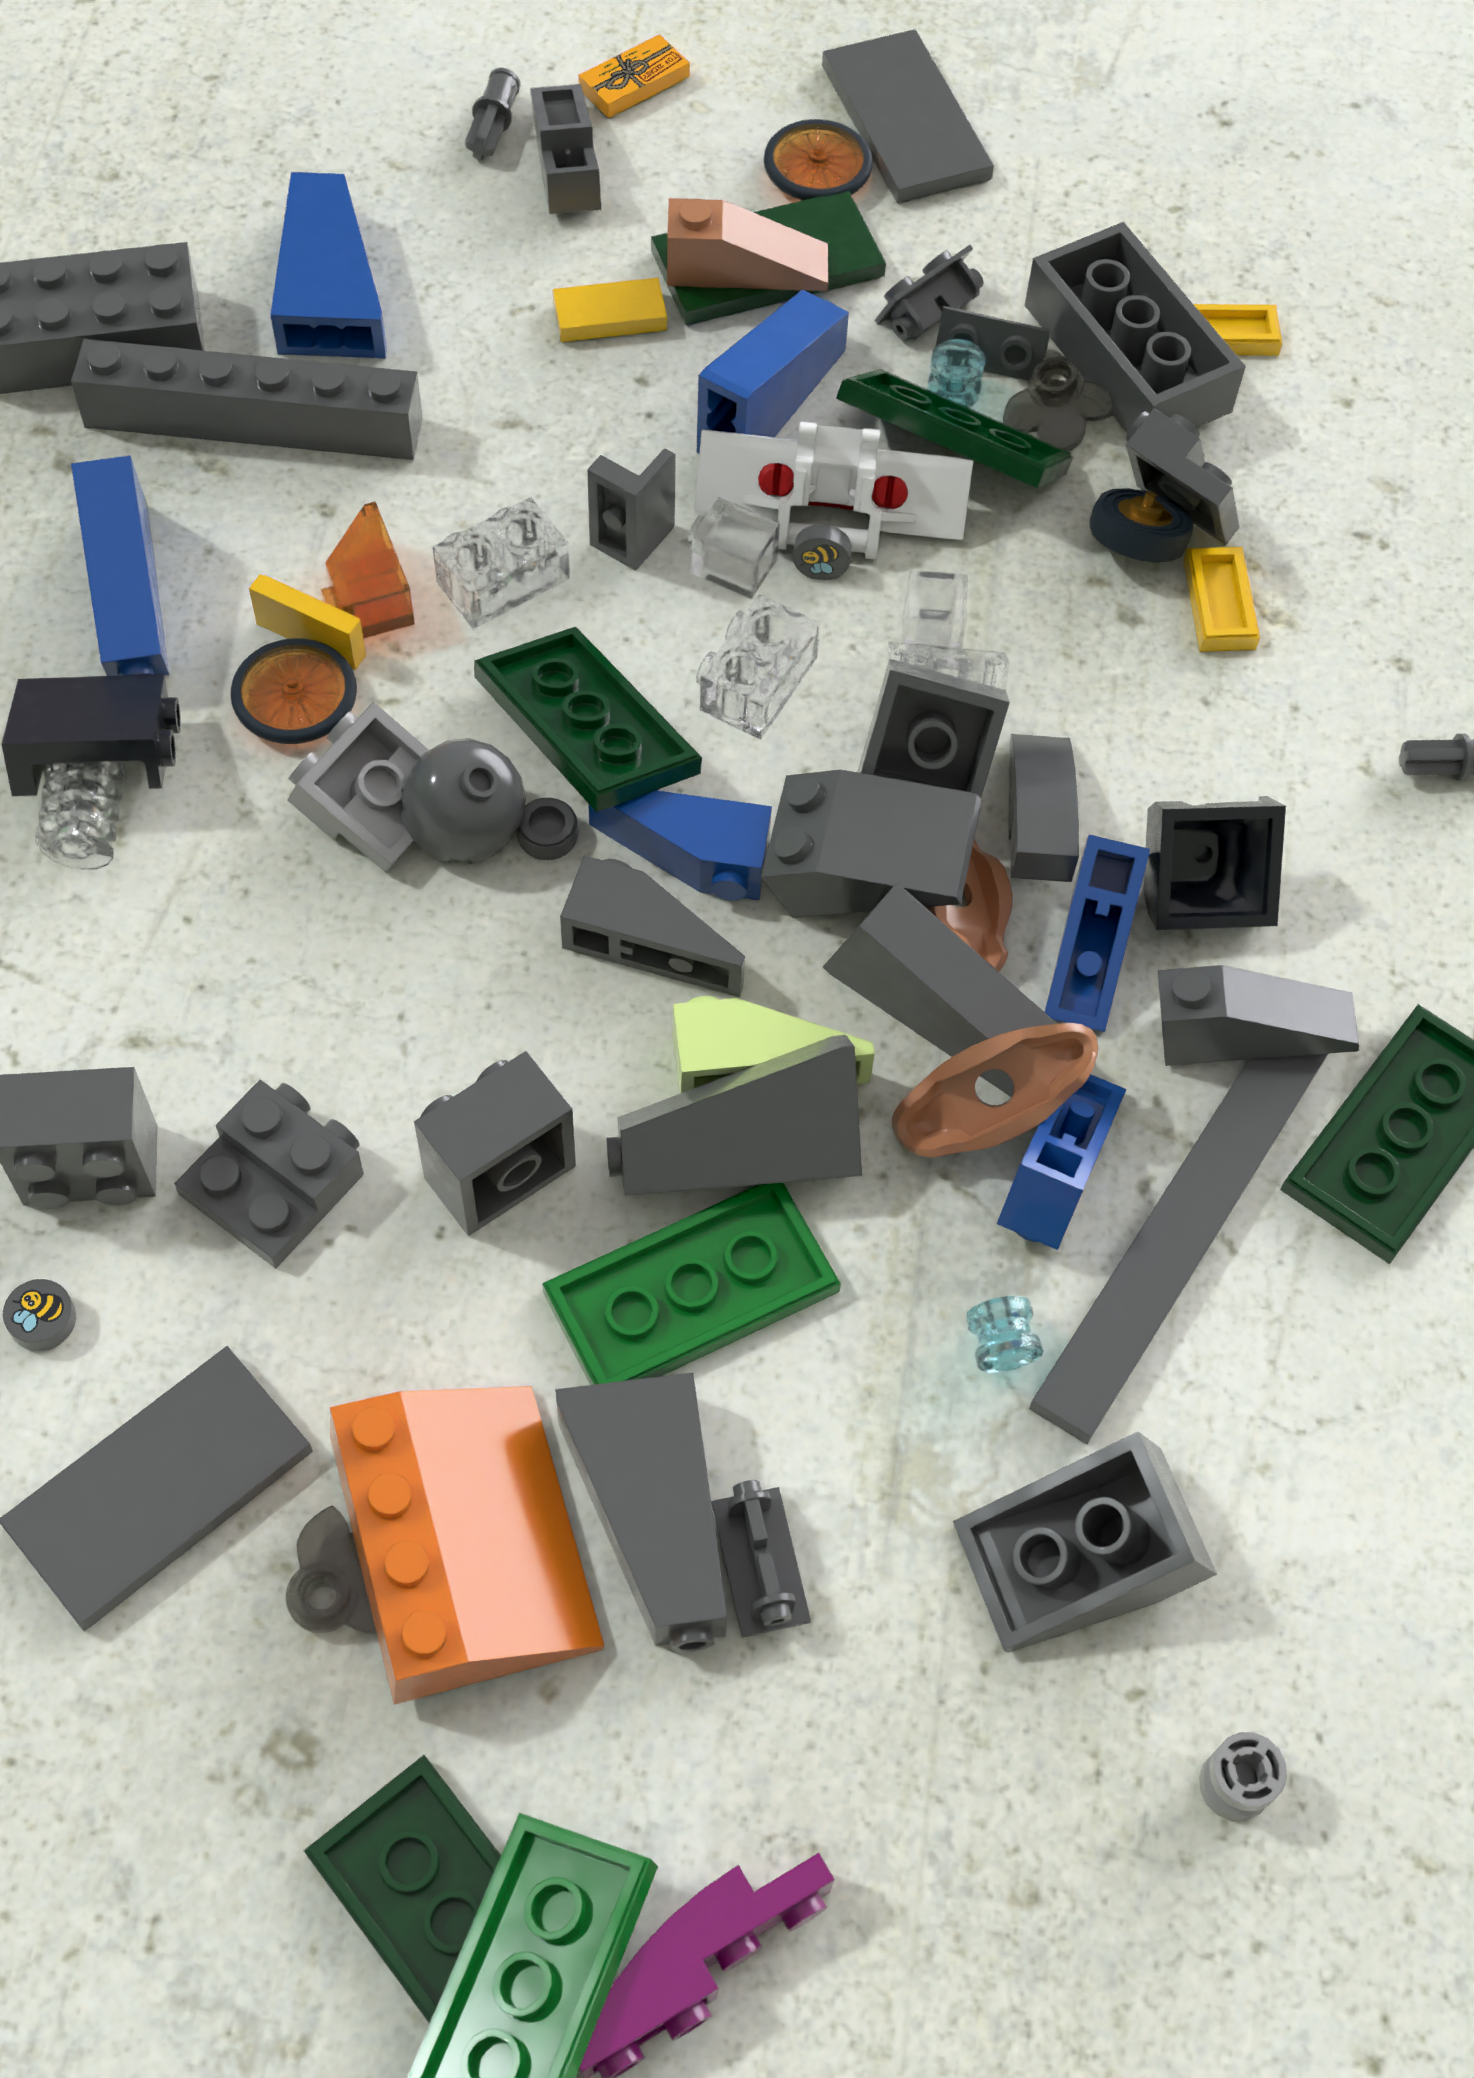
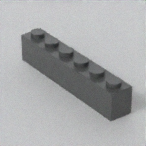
[71,339,423,460]

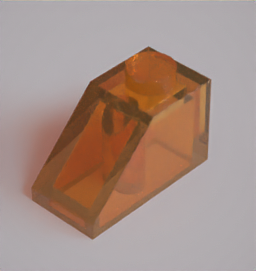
[320,501,415,639]

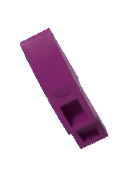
[579,1853,835,2078]

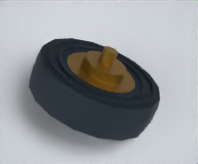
[1089,488,1194,563]

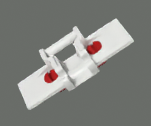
[694,421,973,560]

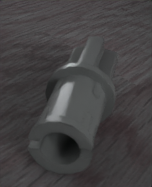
[465,68,521,160]
[1399,733,1474,780]

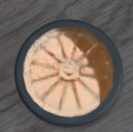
[764,119,873,200]
[230,638,357,744]

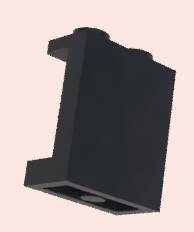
[1,674,181,797]

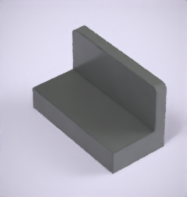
[587,449,676,571]

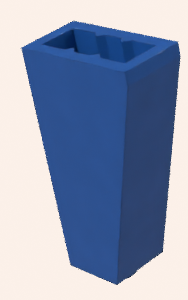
[270,172,387,358]
[696,289,849,454]
[71,455,169,676]

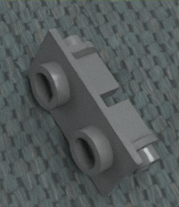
[875,245,984,340]
[933,306,1050,382]
[711,1480,811,1638]

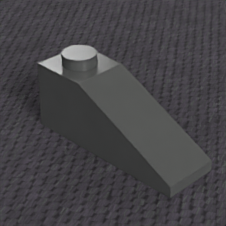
[560,855,745,997]
[1158,965,1359,1066]

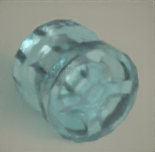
[927,339,986,407]
[965,1296,1044,1372]

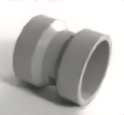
[1199,1732,1287,1821]

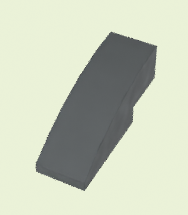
[530,84,602,214]
[1008,734,1079,882]

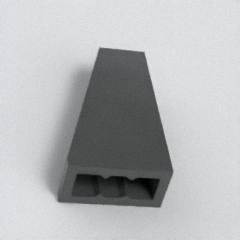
[822,883,1057,1097]
[606,1035,862,1196]
[555,1373,727,1652]

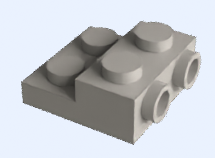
[287,702,429,872]

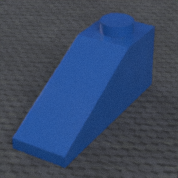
[588,790,772,901]
[1045,834,1150,1032]
[996,1074,1127,1250]

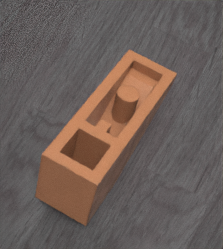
[667,198,828,291]

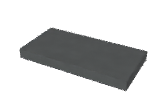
[822,29,994,203]
[0,1346,313,1632]

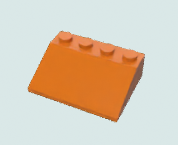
[330,1386,604,1705]

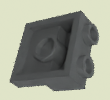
[1125,408,1240,545]
[174,1079,364,1269]

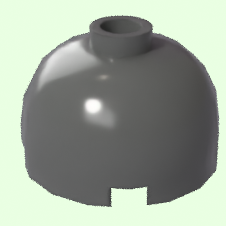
[401,738,526,864]

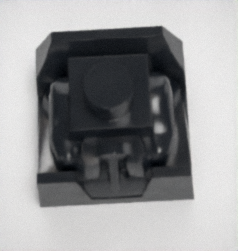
[1143,796,1286,930]

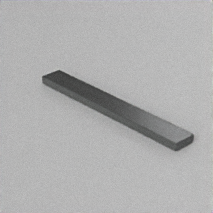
[1029,1054,1329,1445]

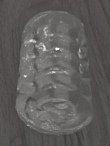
[35,761,126,870]

